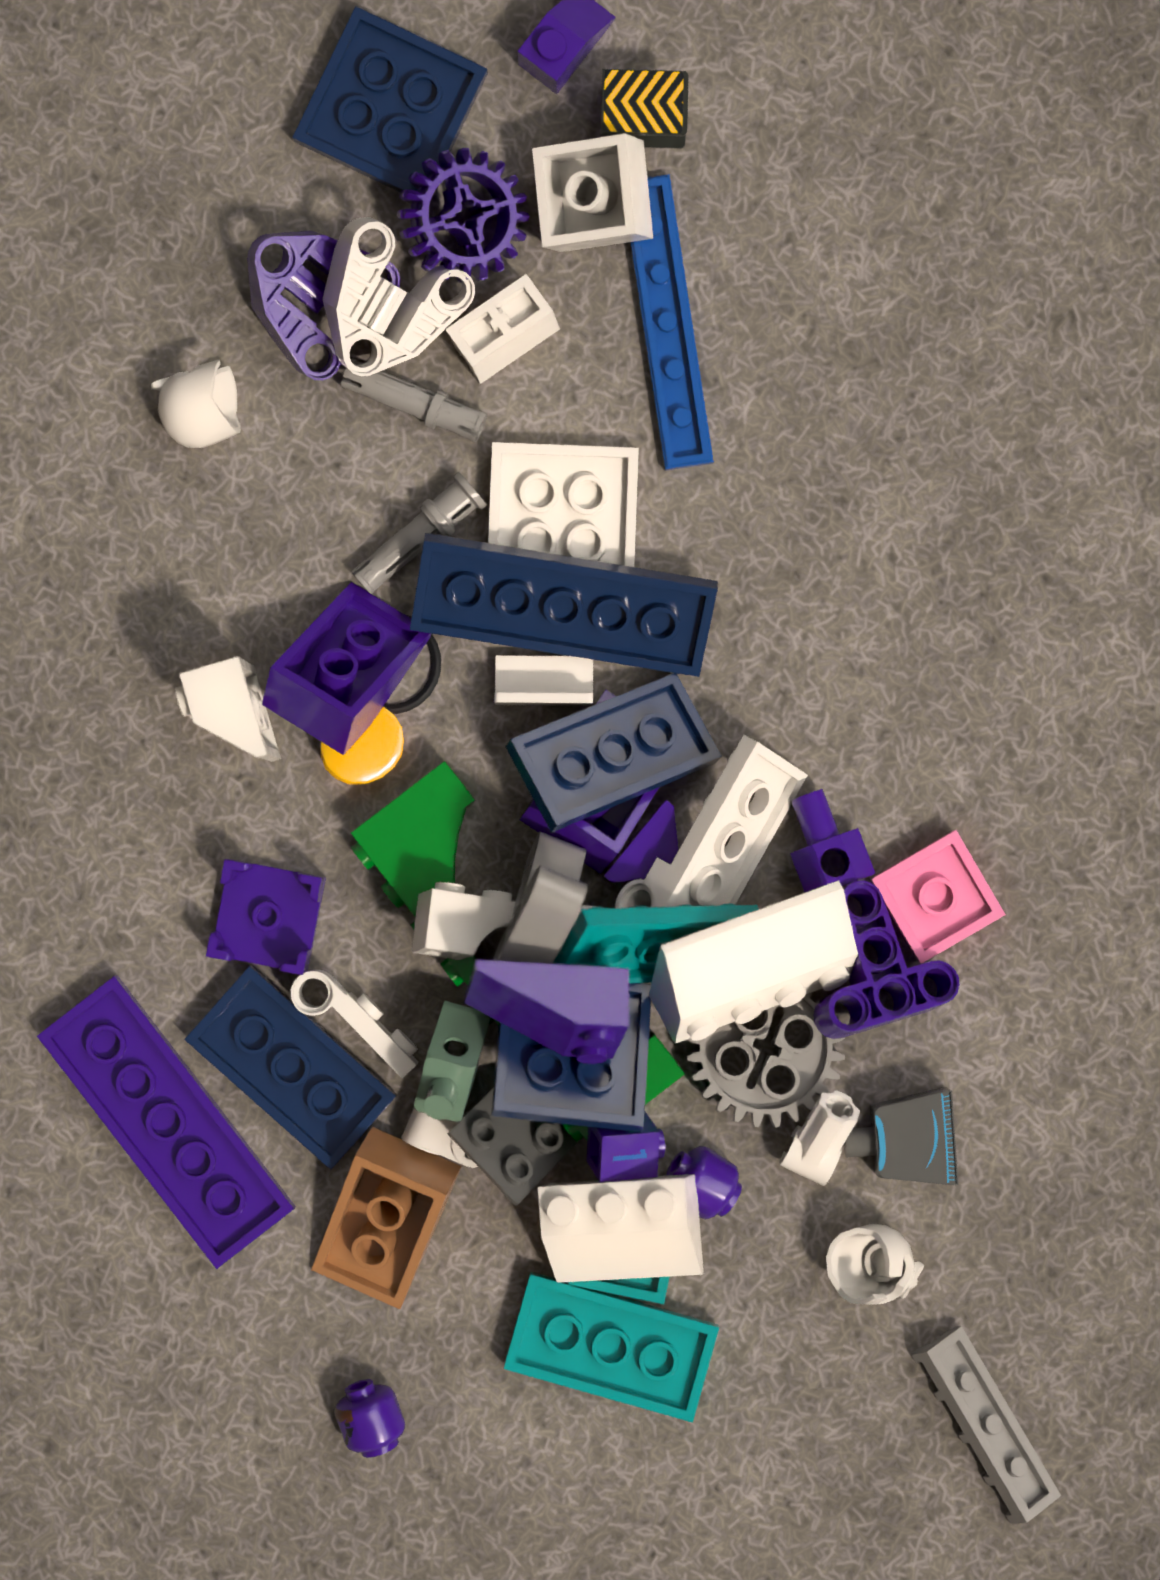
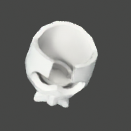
[151,359,241,448]
[826,1224,924,1305]

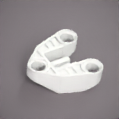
[323,217,475,376]

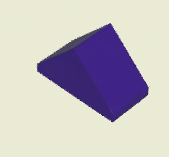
[604,800,679,883]

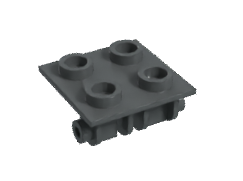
[447,1088,577,1206]

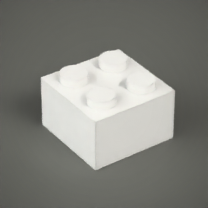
[532,134,653,252]

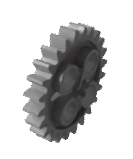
[686,992,845,1127]

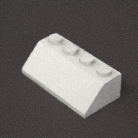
[649,881,858,1044]

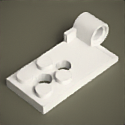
[615,735,808,908]

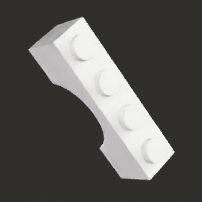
[411,882,596,960]

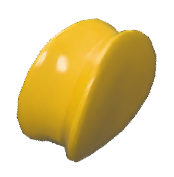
[320,706,404,785]

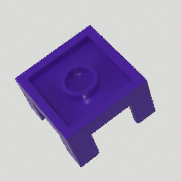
[206,859,326,975]

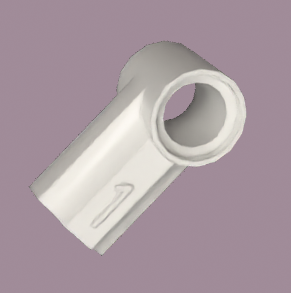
[779,1090,860,1186]

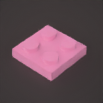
[870,830,1006,964]

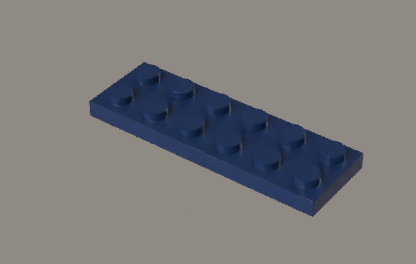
[410,533,718,677]

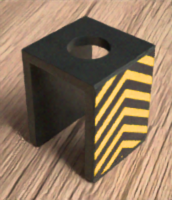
[601,69,689,149]

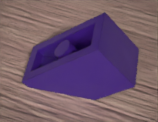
[517,0,616,95]

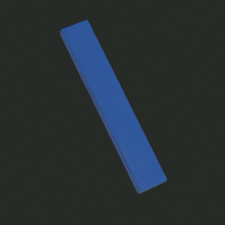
[630,174,714,471]

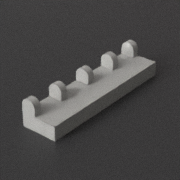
[911,1326,1061,1524]

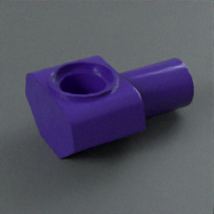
[790,789,876,893]

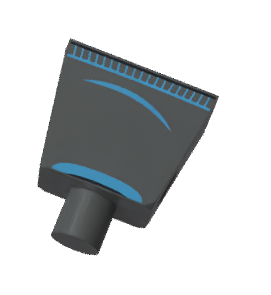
[844,1087,959,1185]

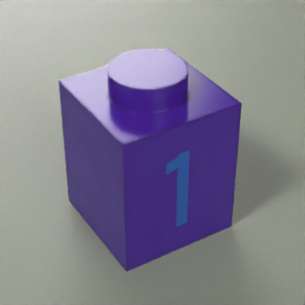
[586,1111,665,1182]

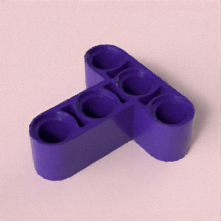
[813,880,960,1039]

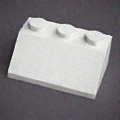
[175,657,281,761]
[538,1174,704,1283]

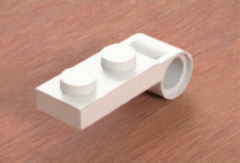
[291,969,418,1079]

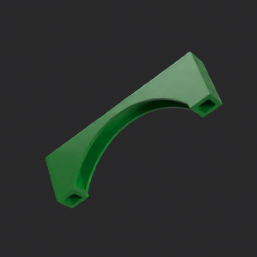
[351,761,685,1142]

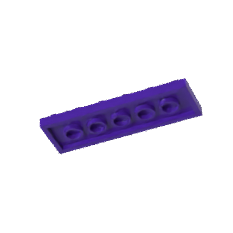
[37,975,296,1269]

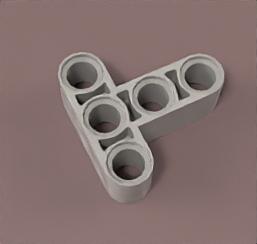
[493,831,587,964]

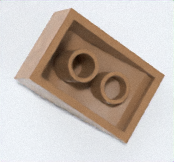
[311,1127,462,1309]

